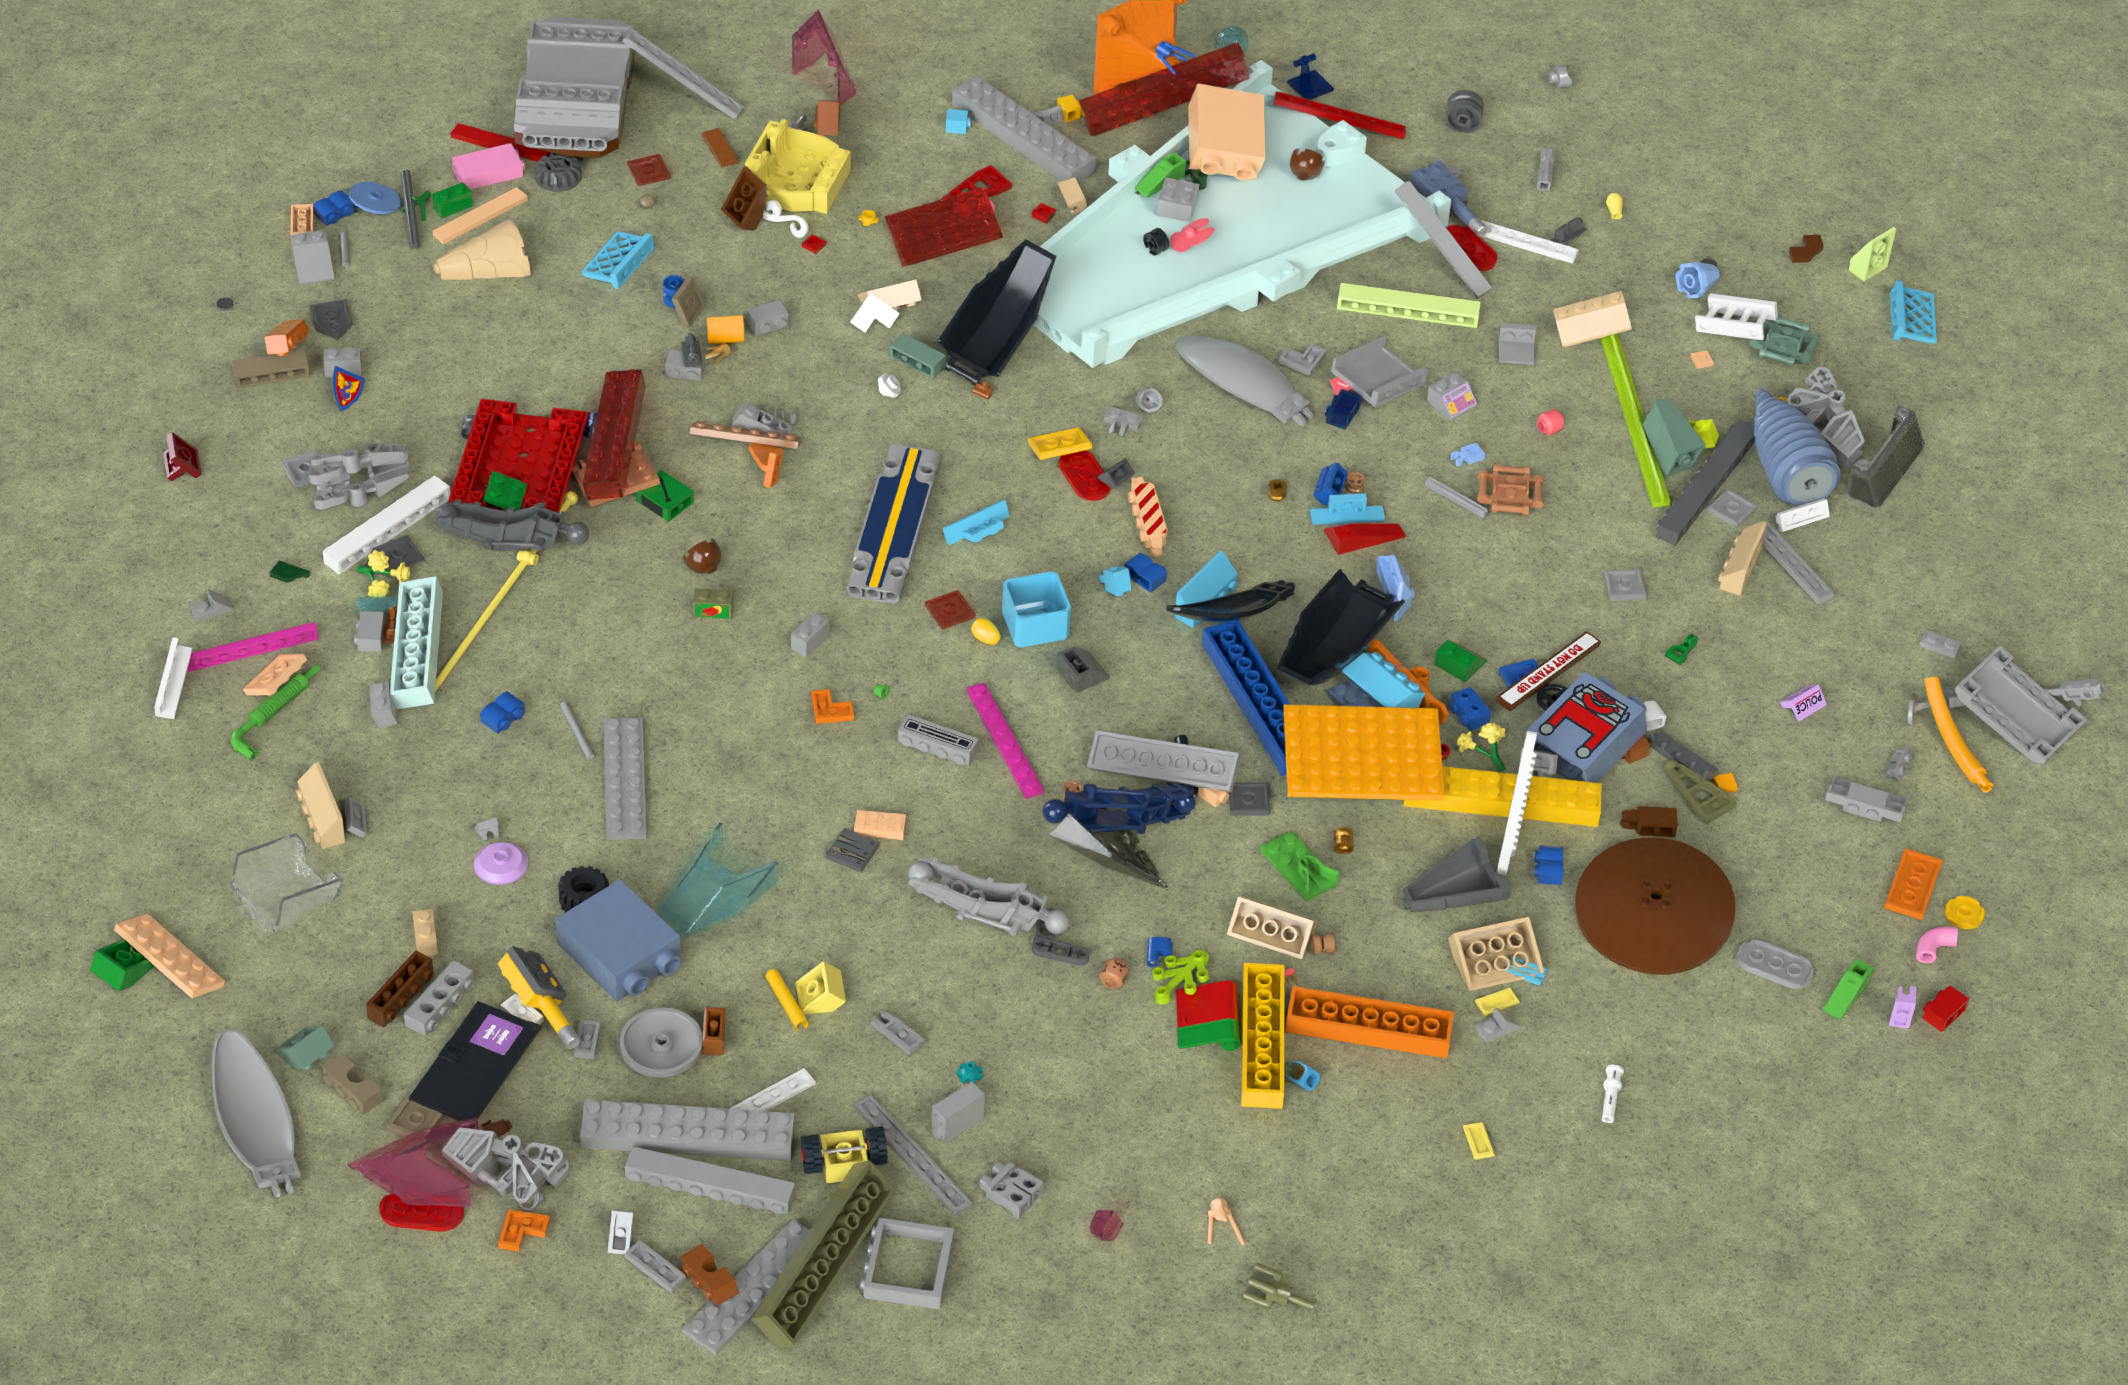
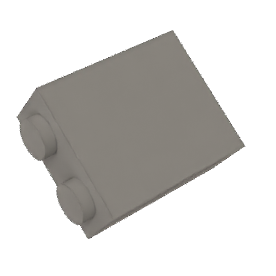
[931,1082,985,1143]

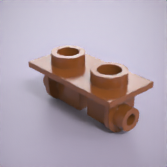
[383,606,397,643]

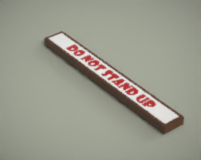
[1495,631,1601,711]

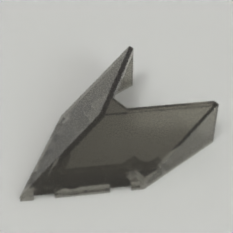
[1050,807,1168,888]

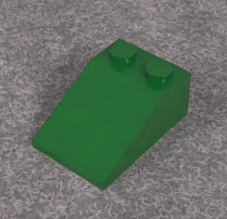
[90,939,155,991]

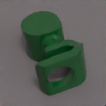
[1185,160,1208,190]

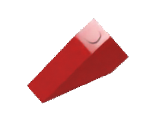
[1323,523,1406,555]

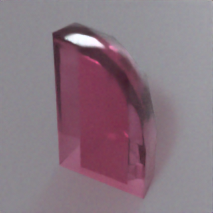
[1090,1210,1124,1242]

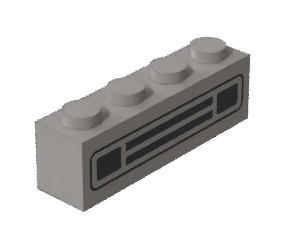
[898,715,979,766]

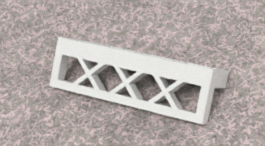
[155,638,192,719]

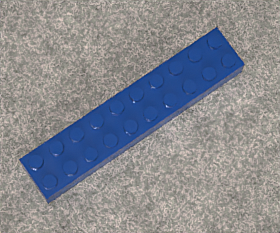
[1202,620,1291,776]

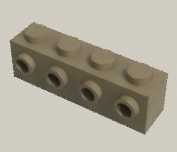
[232,349,309,389]

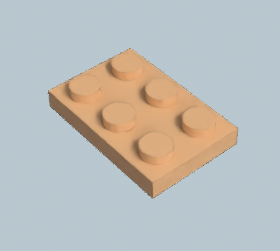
[243,654,307,696]

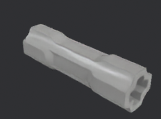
[1536,148,1556,191]

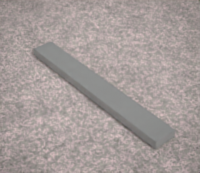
[622,29,744,119]
[1395,181,1492,299]
[854,1095,972,1216]

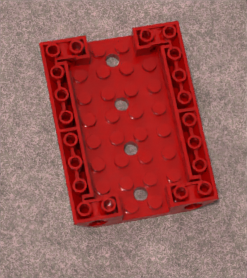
[448,399,589,513]

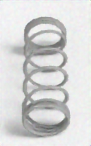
[757,404,798,425]

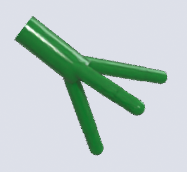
[401,191,431,221]

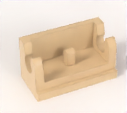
[1057,177,1087,214]

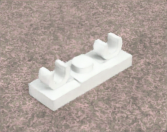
[1775,498,1830,532]

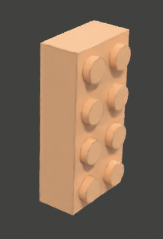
[290,204,314,235]
[854,810,906,840]

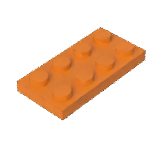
[1884,848,1943,920]

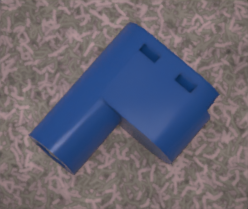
[1147,937,1173,967]

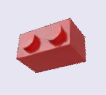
[1922,985,1969,1032]

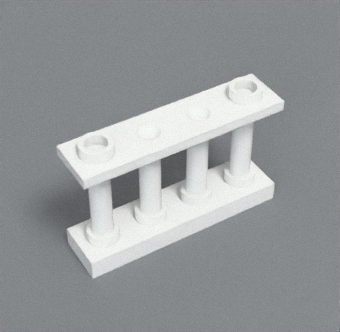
[1695,293,1778,340]

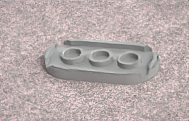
[1736,939,1815,988]

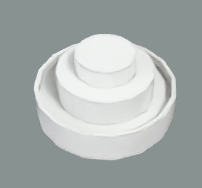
[878,373,901,398]

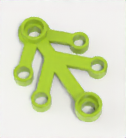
[1152,950,1209,1005]

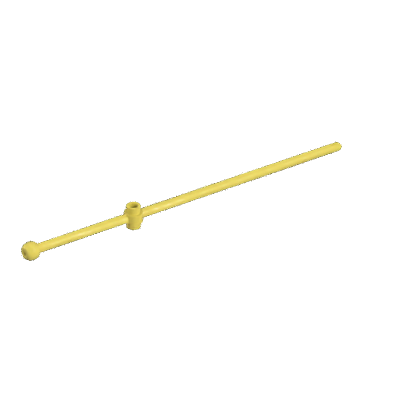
[435,491,578,692]

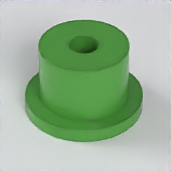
[874,684,889,700]

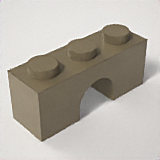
[323,1053,383,1115]

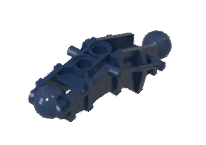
[1042,782,1197,837]

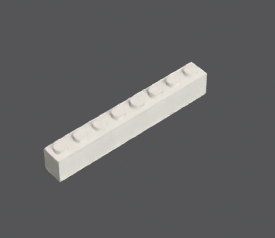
[323,475,450,574]

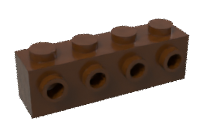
[366,950,434,1028]

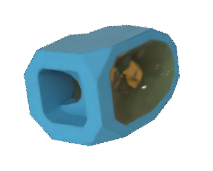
[1285,1061,1320,1091]

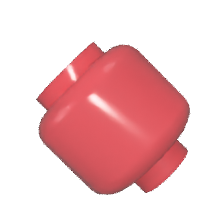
[1537,409,1564,435]

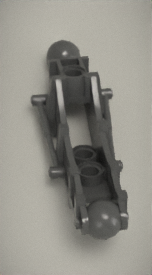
[435,499,590,551]

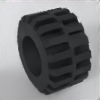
[558,866,609,913]

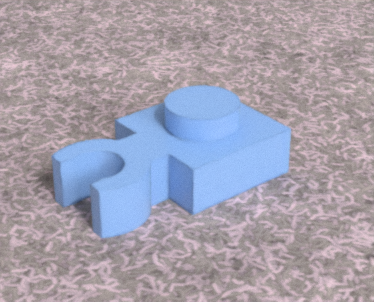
[1450,443,1485,466]

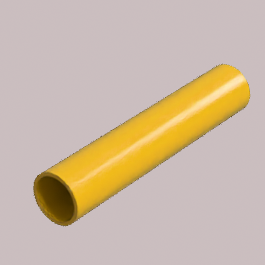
[765,969,809,1031]

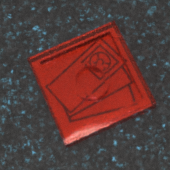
[627,154,671,186]
[925,590,976,630]

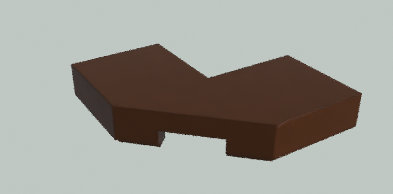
[1789,235,1824,263]

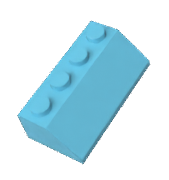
[1175,550,1238,628]
[1342,652,1425,708]

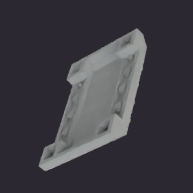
[1955,645,2088,765]

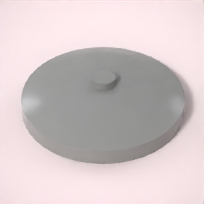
[620,1008,703,1078]

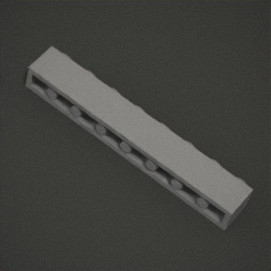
[625,1147,795,1214]

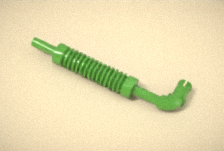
[230,665,321,761]

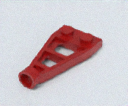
[942,165,1012,209]

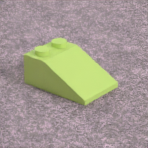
[1849,227,1896,281]

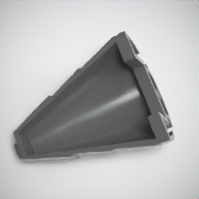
[1402,836,1511,912]

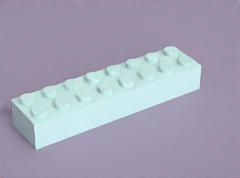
[390,576,443,709]

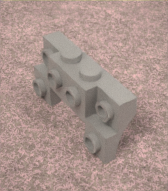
[1825,773,1910,822]

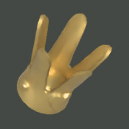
[705,343,731,365]

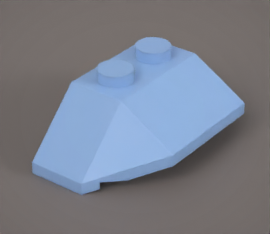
[1376,555,1415,621]

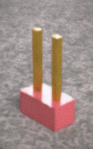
[1284,968,1299,988]

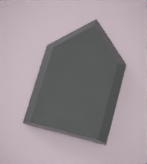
[310,299,353,339]
[365,535,424,571]

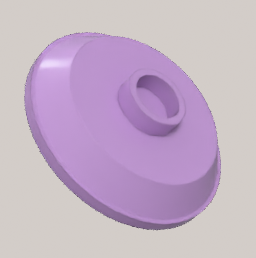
[474,842,528,885]

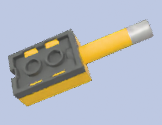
[498,946,580,1049]

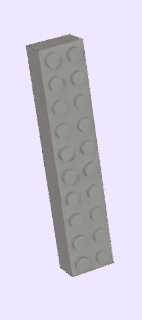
[952,76,1096,183]
[580,1100,795,1161]

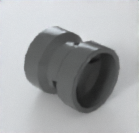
[460,415,475,439]

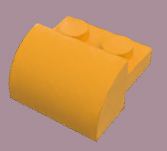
[706,315,744,345]

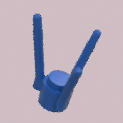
[1155,41,1195,74]

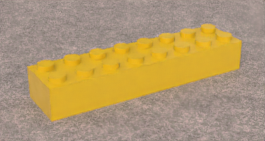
[1241,963,1284,1109]

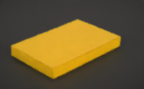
[1028,427,1092,460]

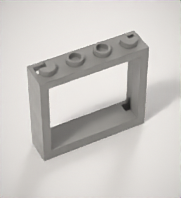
[860,1218,954,1309]

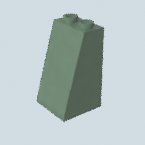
[1643,398,1706,477]

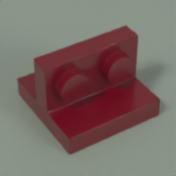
[163,431,202,481]

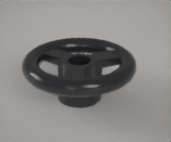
[1536,684,1568,711]

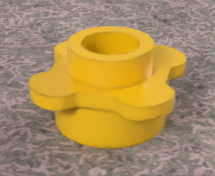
[858,210,879,226]

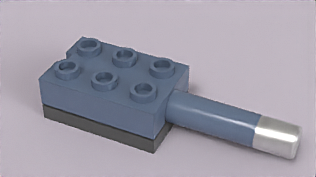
[1410,161,1488,237]

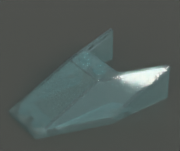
[655,822,778,940]

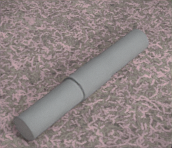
[340,232,349,267]

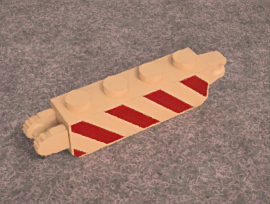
[1128,477,1168,557]

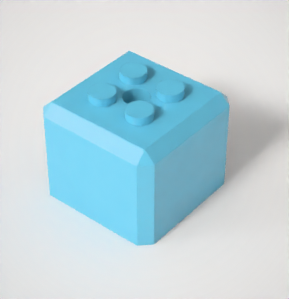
[1002,571,1071,648]

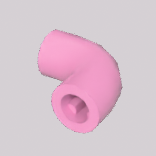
[1916,926,1958,963]

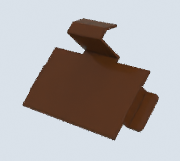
[482,1119,513,1138]

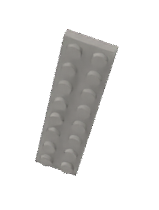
[604,717,646,840]
[1087,730,1241,792]
[682,1219,810,1355]

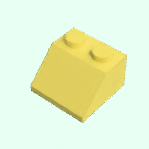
[795,961,846,1014]

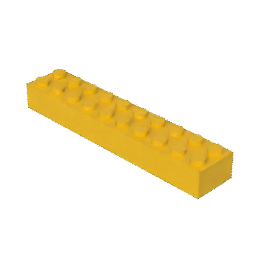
[1403,766,1602,827]

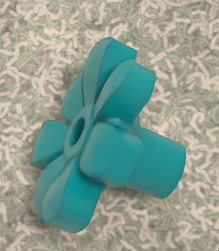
[957,1061,983,1084]

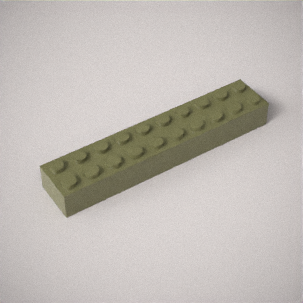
[751,1160,895,1348]

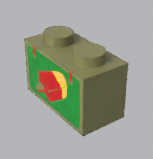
[693,588,733,619]

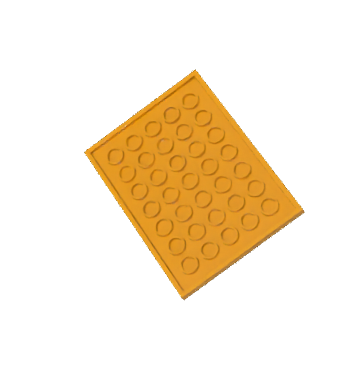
[1283,705,1445,801]

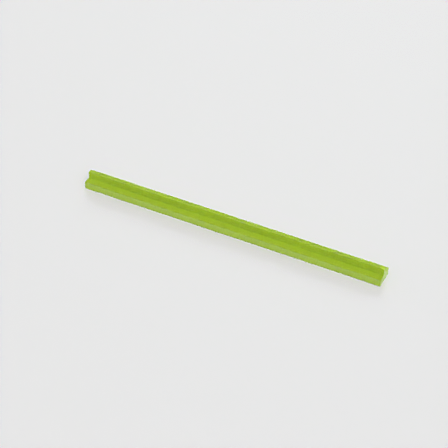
[1600,333,1671,507]

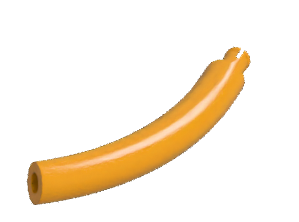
[1924,677,1993,793]

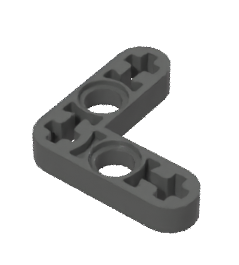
[1032,908,1089,966]

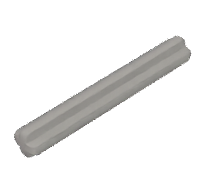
[1425,477,1488,518]

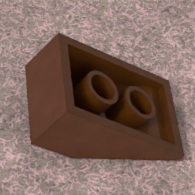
[721,166,767,231]

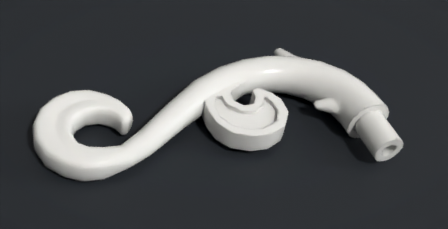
[762,200,809,238]

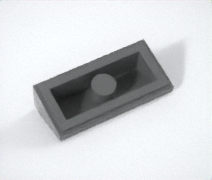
[1098,458,1135,488]

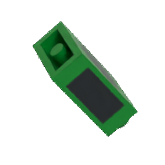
[636,470,694,522]

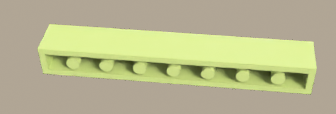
[1337,283,1481,328]

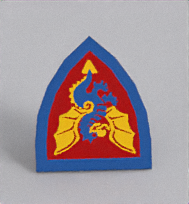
[332,366,365,412]

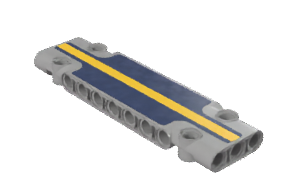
[846,444,941,604]

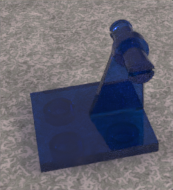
[1287,53,1334,100]

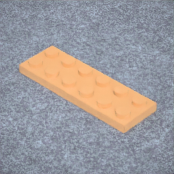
[115,913,225,998]

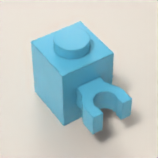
[1099,566,1132,596]

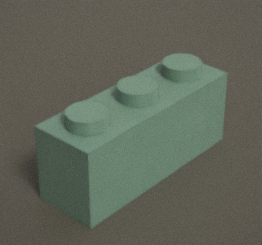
[890,333,946,379]

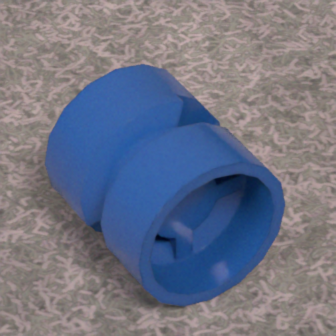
[663,275,685,308]

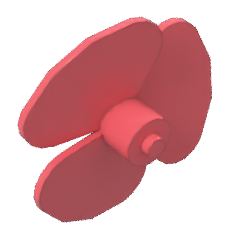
[1170,218,1214,253]

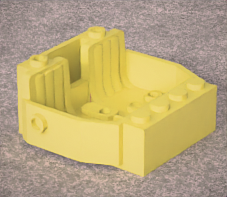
[745,119,851,214]

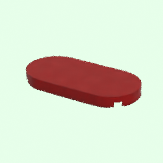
[1446,225,1497,271]
[1058,450,1111,501]
[379,1189,464,1232]

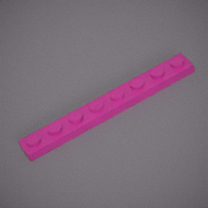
[165,622,318,673]
[967,682,1044,799]

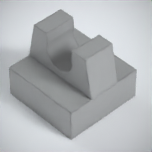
[474,818,499,842]

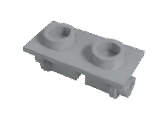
[1032,105,1063,125]
[1884,744,1913,783]

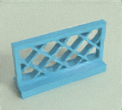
[581,231,655,289]
[1890,280,1937,343]

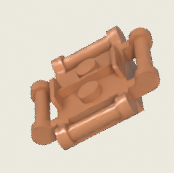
[1477,463,1544,516]

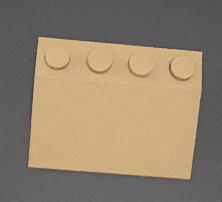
[1448,917,1545,992]

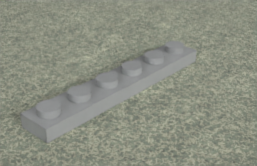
[1763,523,1834,604]

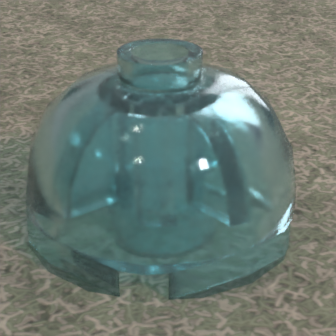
[1215,26,1248,57]

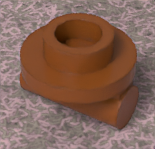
[972,381,993,399]

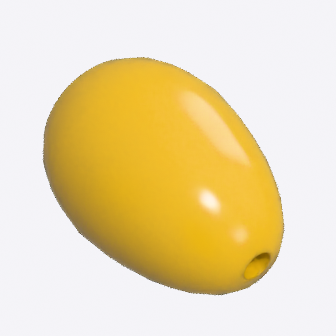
[971,618,1001,645]

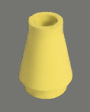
[1606,193,1623,219]

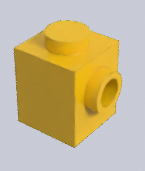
[1057,94,1081,123]

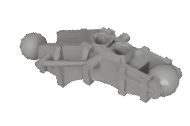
[908,857,1070,936]

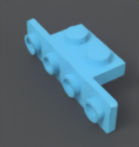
[1310,493,1385,525]
[943,500,1009,545]

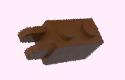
[1620,806,1678,838]

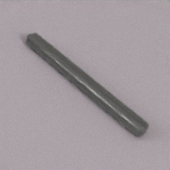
[401,170,420,249]

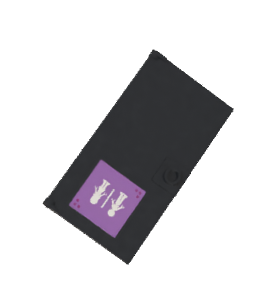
[409,1001,542,1127]

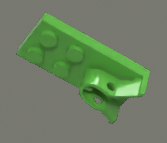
[1260,831,1339,902]

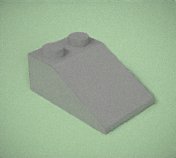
[290,230,335,285]

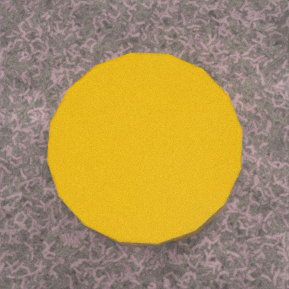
[1945,896,1985,929]

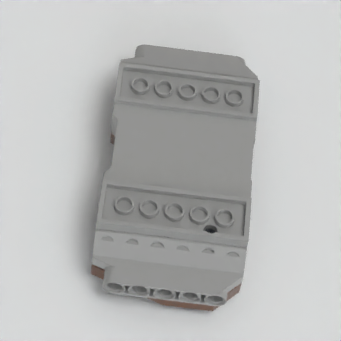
[514,17,636,158]

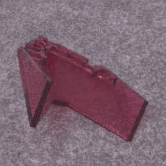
[792,9,858,105]
[348,1117,479,1206]

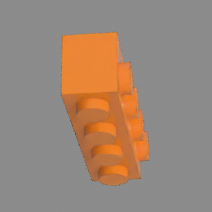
[265,319,309,356]

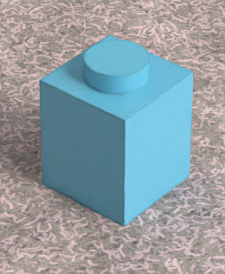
[946,109,971,134]

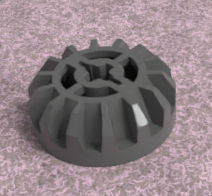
[535,152,582,192]

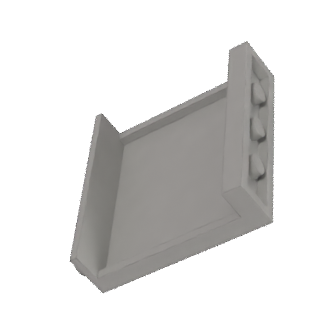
[1331,336,1429,407]

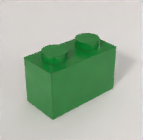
[432,182,473,218]

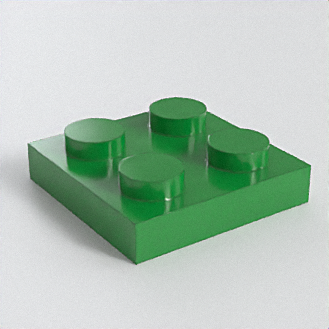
[483,471,527,511]

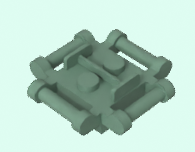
[1749,315,1820,367]

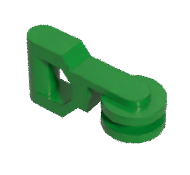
[1665,633,1698,665]

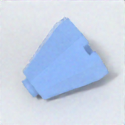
[1675,262,1720,299]

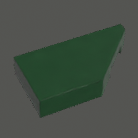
[270,560,310,583]

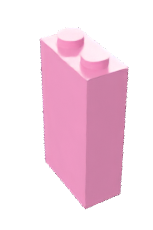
[452,143,525,189]

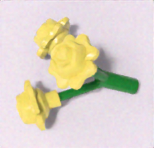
[357,550,410,599]
[1457,723,1506,772]

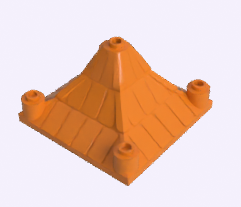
[1093,0,1187,103]

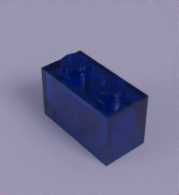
[1325,389,1361,430]

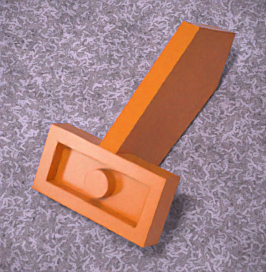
[749,443,784,488]

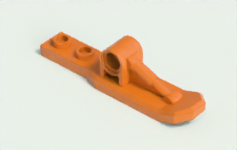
[1367,639,1449,724]

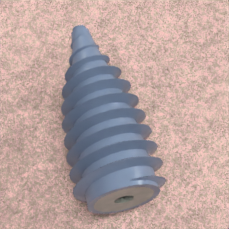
[1754,389,1841,505]

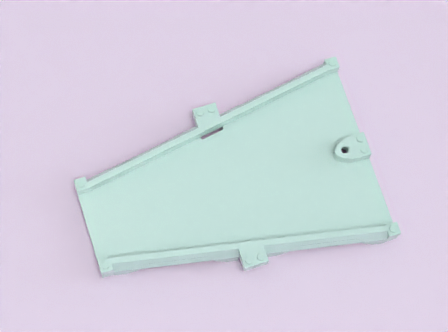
[1033,60,1451,368]

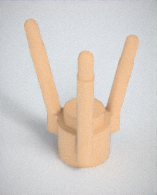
[1208,1198,1245,1245]

